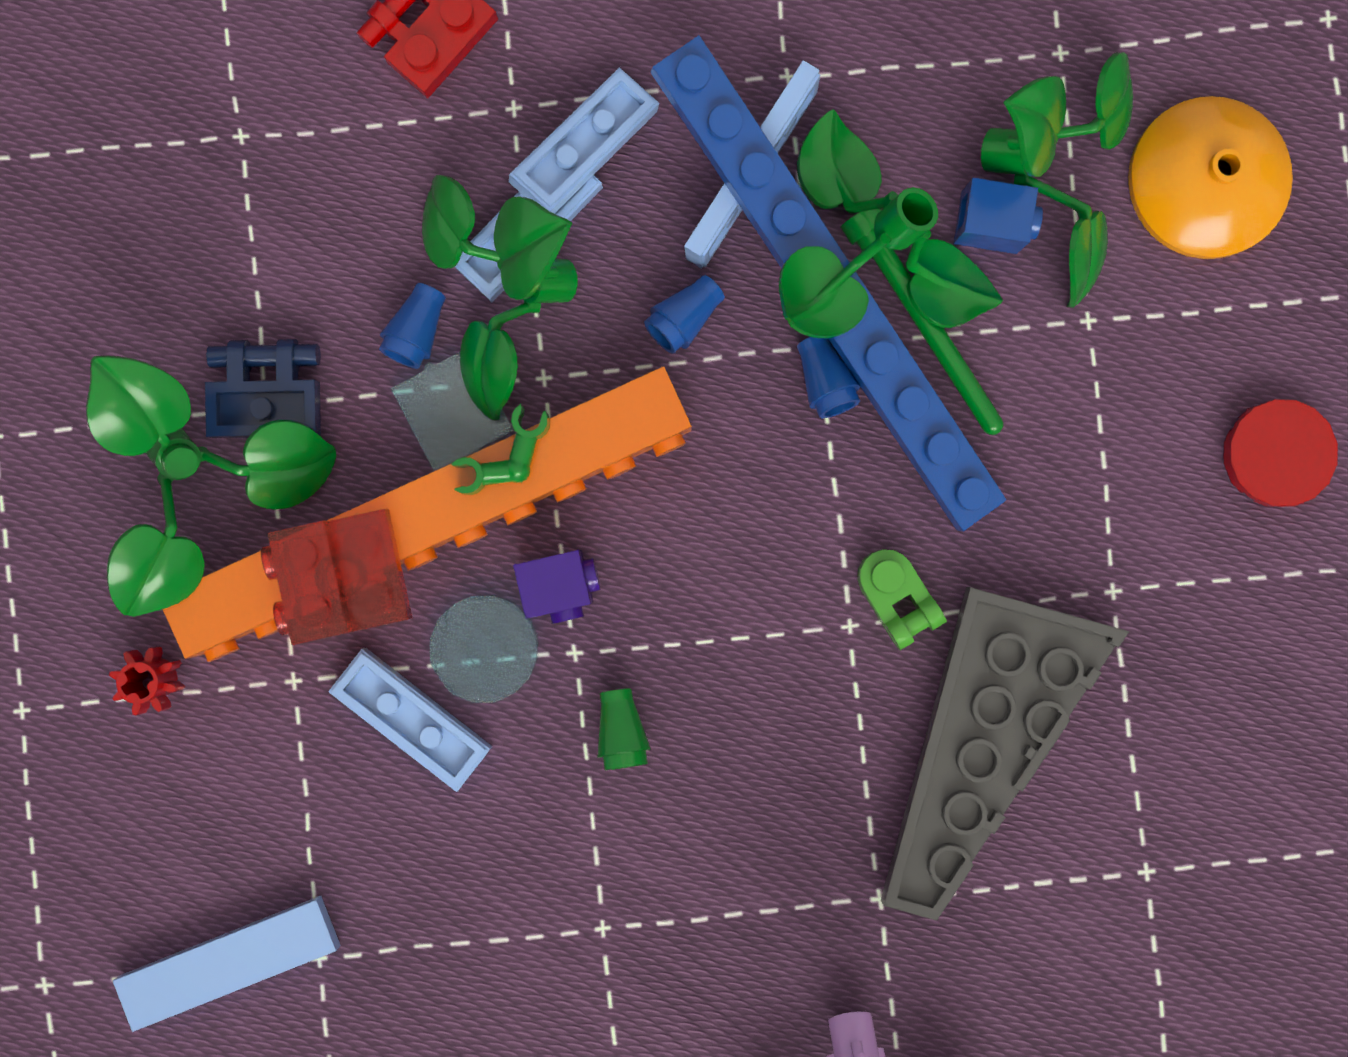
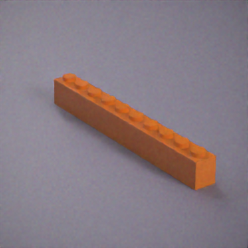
[163,366,692,662]

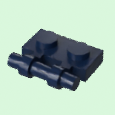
[205,339,321,438]

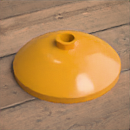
[1128,96,1293,259]

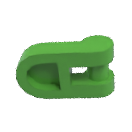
[857,550,947,651]

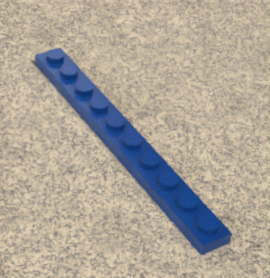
[650,35,1006,531]

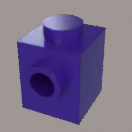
[513,550,601,624]

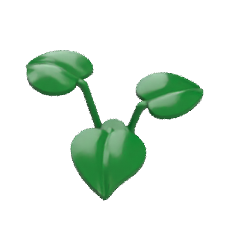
[981,52,1133,308]
[779,109,1003,338]
[422,175,578,421]
[86,355,336,617]

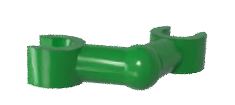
[451,404,550,495]

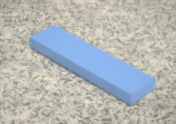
[684,60,820,269]
[113,896,341,1032]

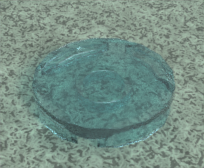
[430,595,538,703]

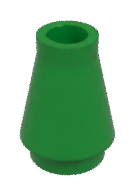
[597,688,651,771]

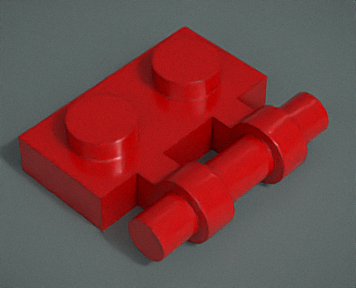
[356,0,498,99]

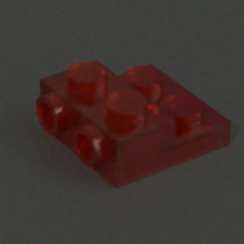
[261,509,413,645]

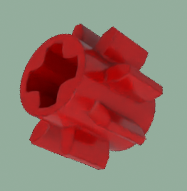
[109,646,185,715]

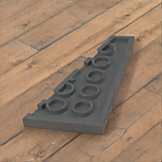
[880,587,1129,921]

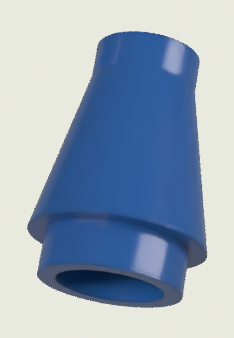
[644,275,725,354]
[379,283,446,369]
[797,337,860,419]

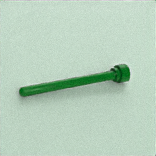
[840,209,1003,435]

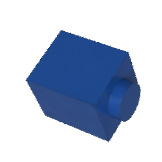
[953,178,1043,254]

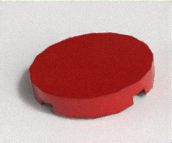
[1224,399,1338,507]

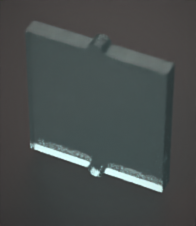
[390,352,514,471]

